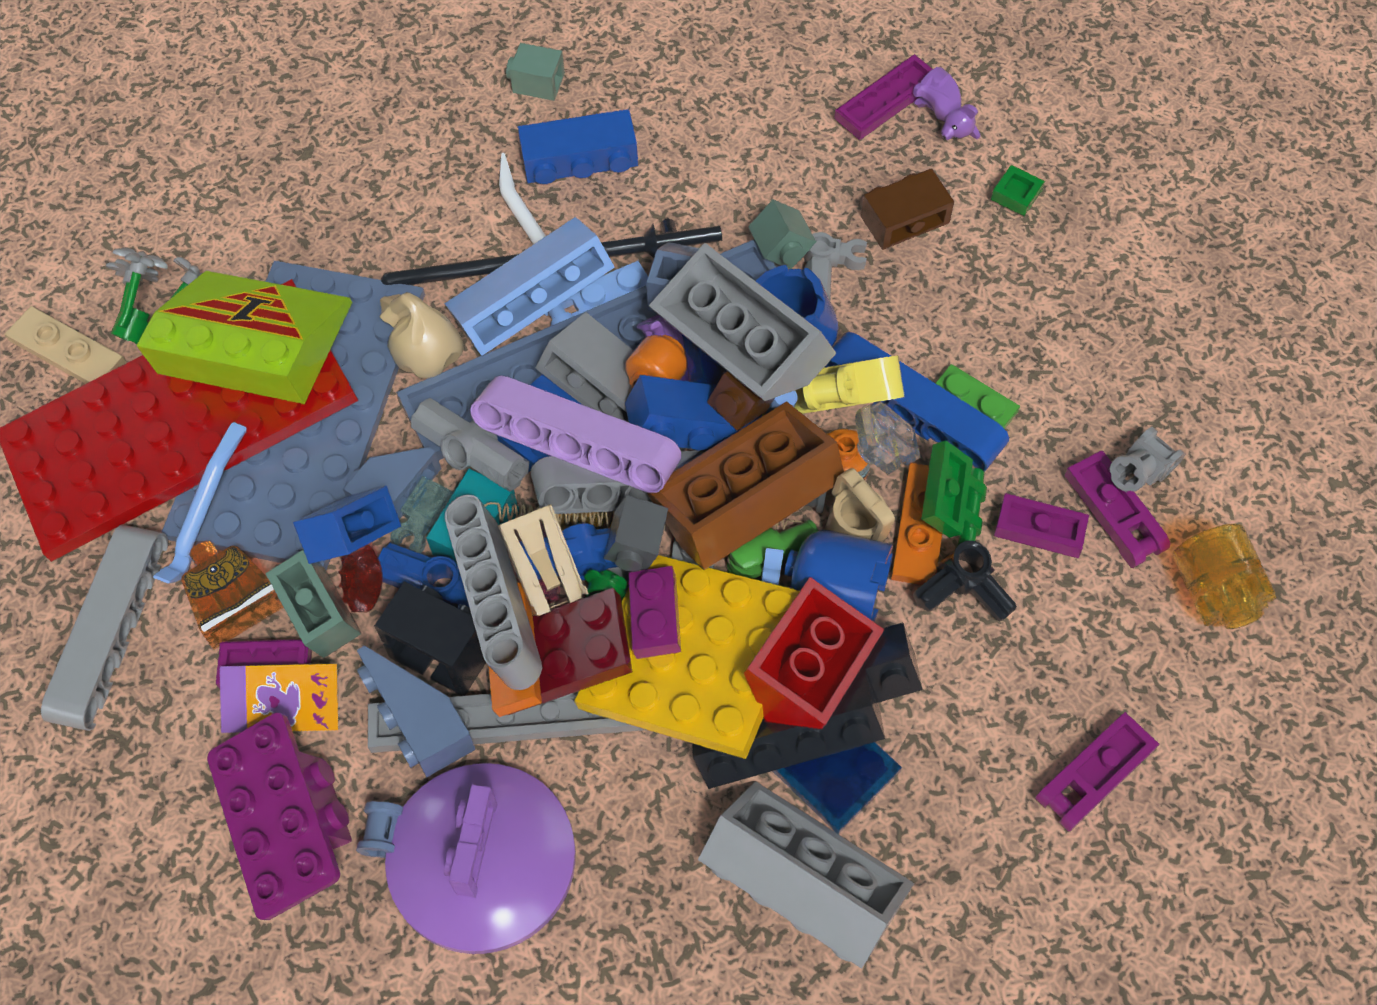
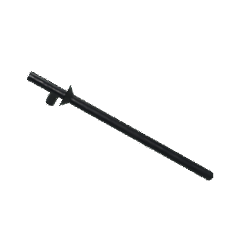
[381,218,722,285]

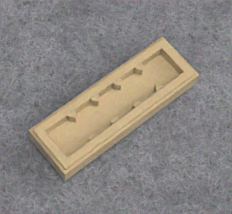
[4,306,127,384]

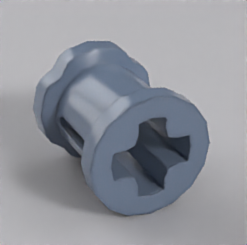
[356,801,403,858]

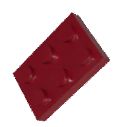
[508,588,633,715]

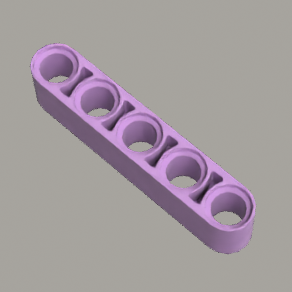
[470,376,682,493]

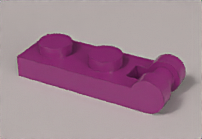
[1064,450,1170,568]
[1035,712,1160,832]

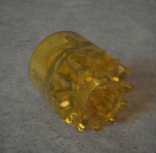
[1172,524,1277,629]

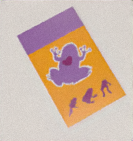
[220,664,338,733]

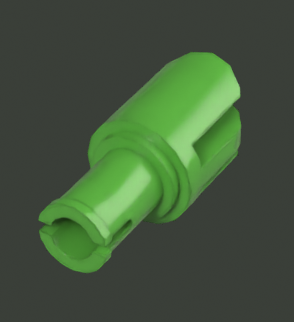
[726,520,818,579]

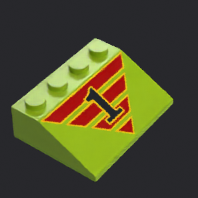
[137,271,352,404]

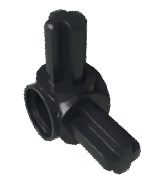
[913,541,1017,622]

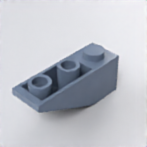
[356,646,476,777]

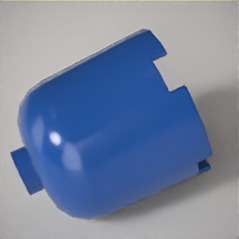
[756,265,839,347]
[785,530,893,622]

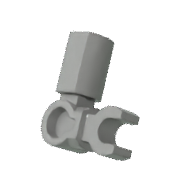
[803,232,867,300]

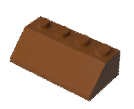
[647,402,844,570]

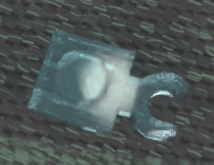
[390,476,454,554]

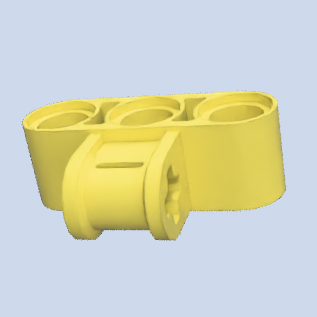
[795,355,905,414]

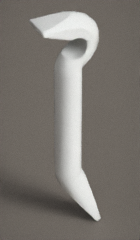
[499,153,546,245]

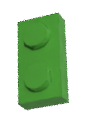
[935,364,1020,429]

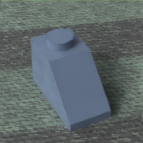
[343,447,441,520]

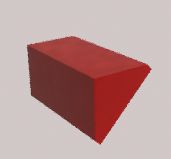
[744,577,884,729]

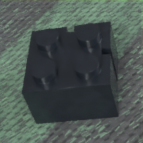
[374,581,486,696]

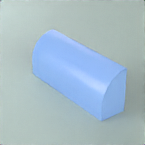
[444,217,615,356]

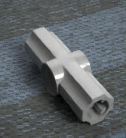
[411,398,529,492]

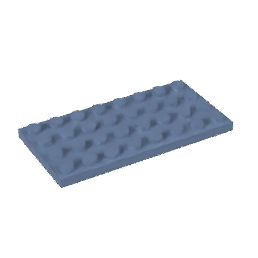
[162,261,425,570]

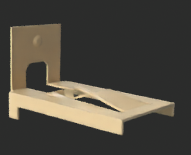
[498,504,589,616]

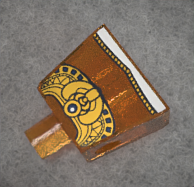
[181,541,284,650]

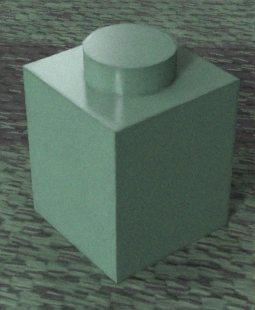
[506,43,565,101]
[748,199,816,269]

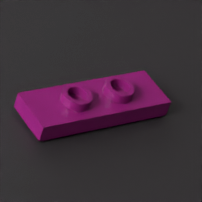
[834,54,933,140]

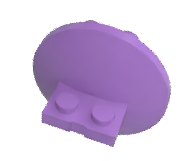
[385,763,576,954]

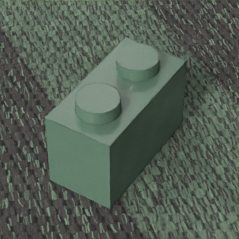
[265,550,361,658]

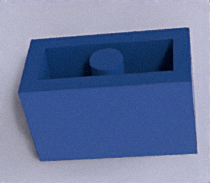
[293,486,401,564]

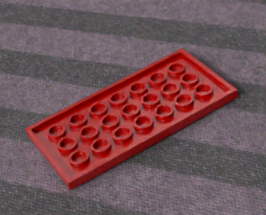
[0,279,359,562]

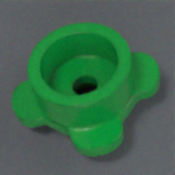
[584,570,627,602]

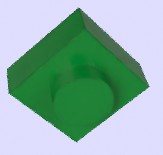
[991,165,1045,216]

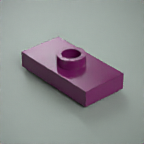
[215,640,312,689]

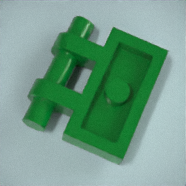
[921,440,987,545]

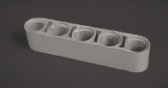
[531,450,706,514]
[445,495,542,690]
[41,525,168,731]

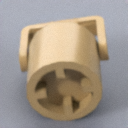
[824,468,895,542]

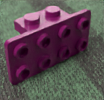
[207,713,352,920]

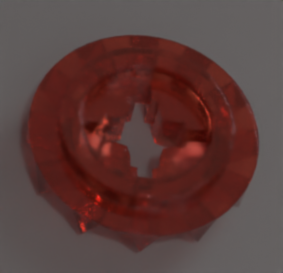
[338,544,382,613]

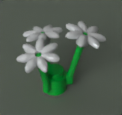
[106,247,202,344]

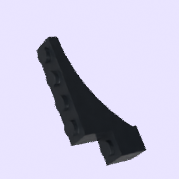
[692,622,923,789]

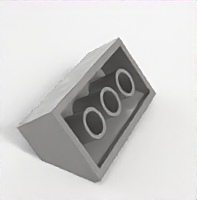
[649,243,836,401]
[698,781,914,969]

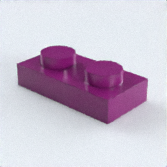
[994,493,1089,559]
[629,566,681,659]

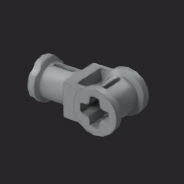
[1110,427,1186,492]

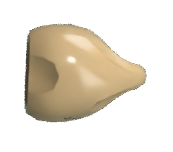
[380,292,464,378]

